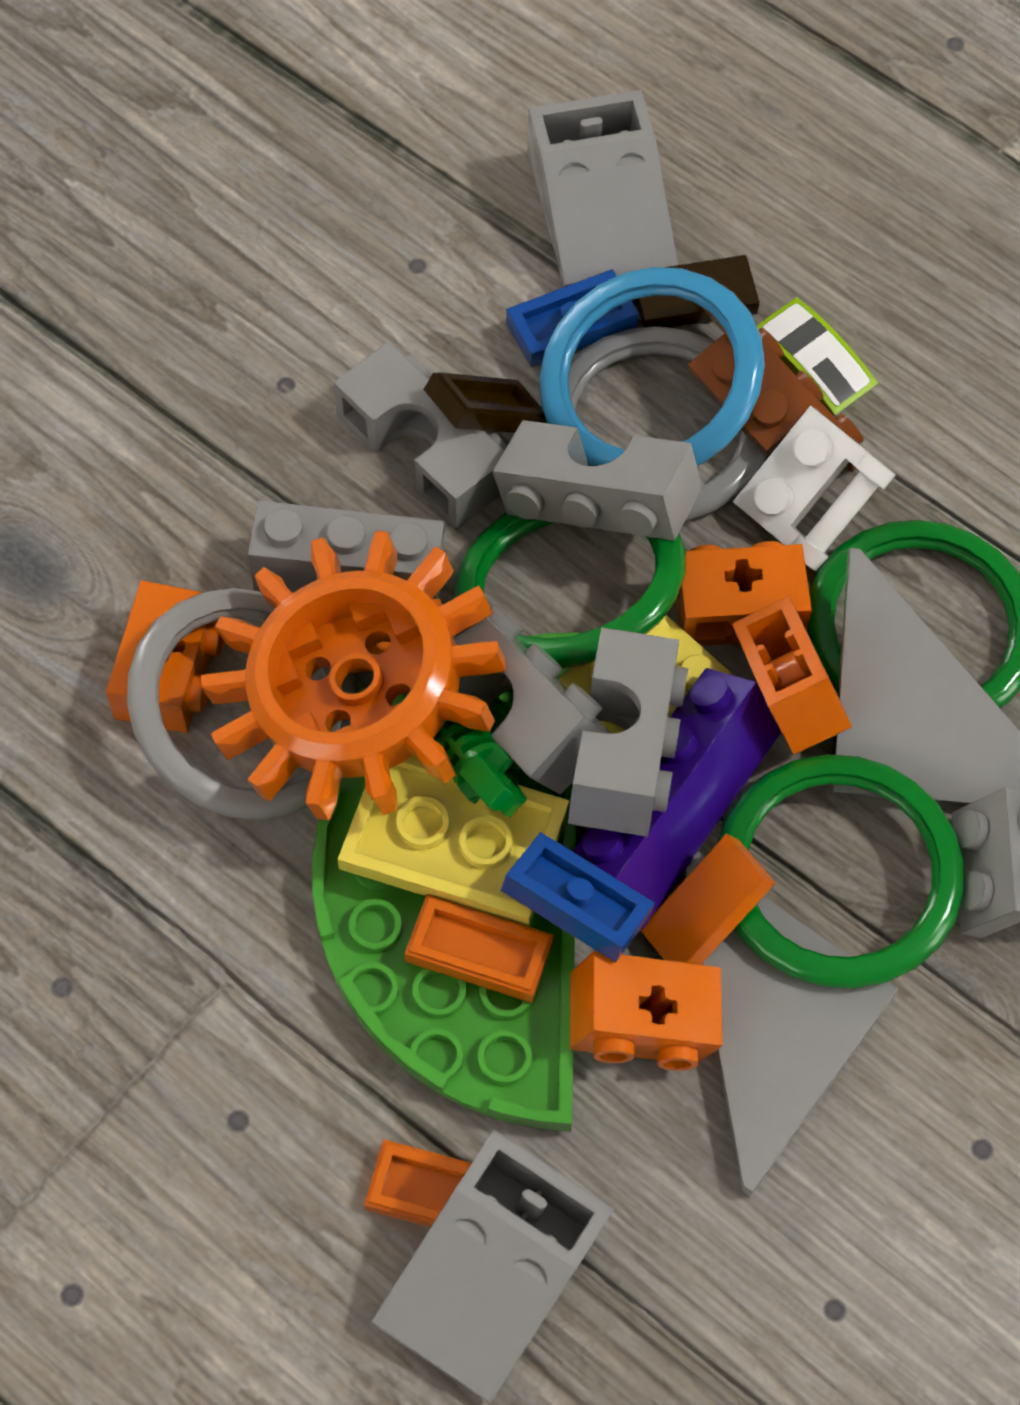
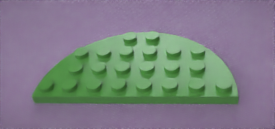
[312,632,579,1132]

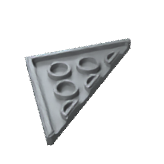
[831,548,1020,805]
[684,851,898,1197]

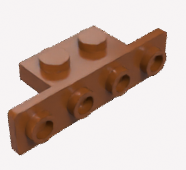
[687,287,864,472]

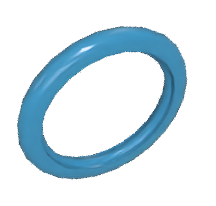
[539,267,765,466]

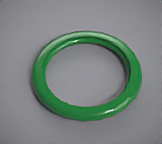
[454,513,686,668]
[807,520,1020,708]
[717,754,964,989]

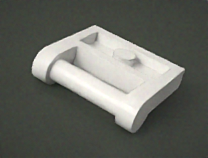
[733,406,896,571]

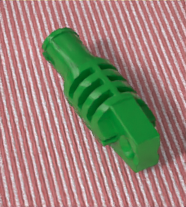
[402,694,527,817]

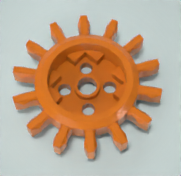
[201,531,506,821]

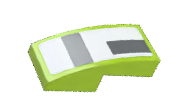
[756,297,878,416]

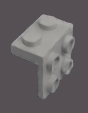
[952,787,1020,939]

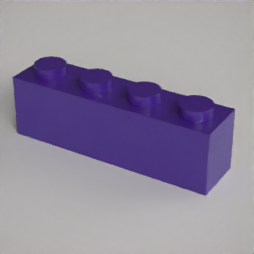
[572,668,781,929]

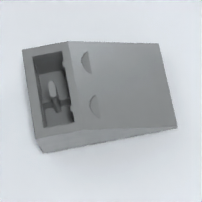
[527,90,678,287]
[371,1130,614,1404]

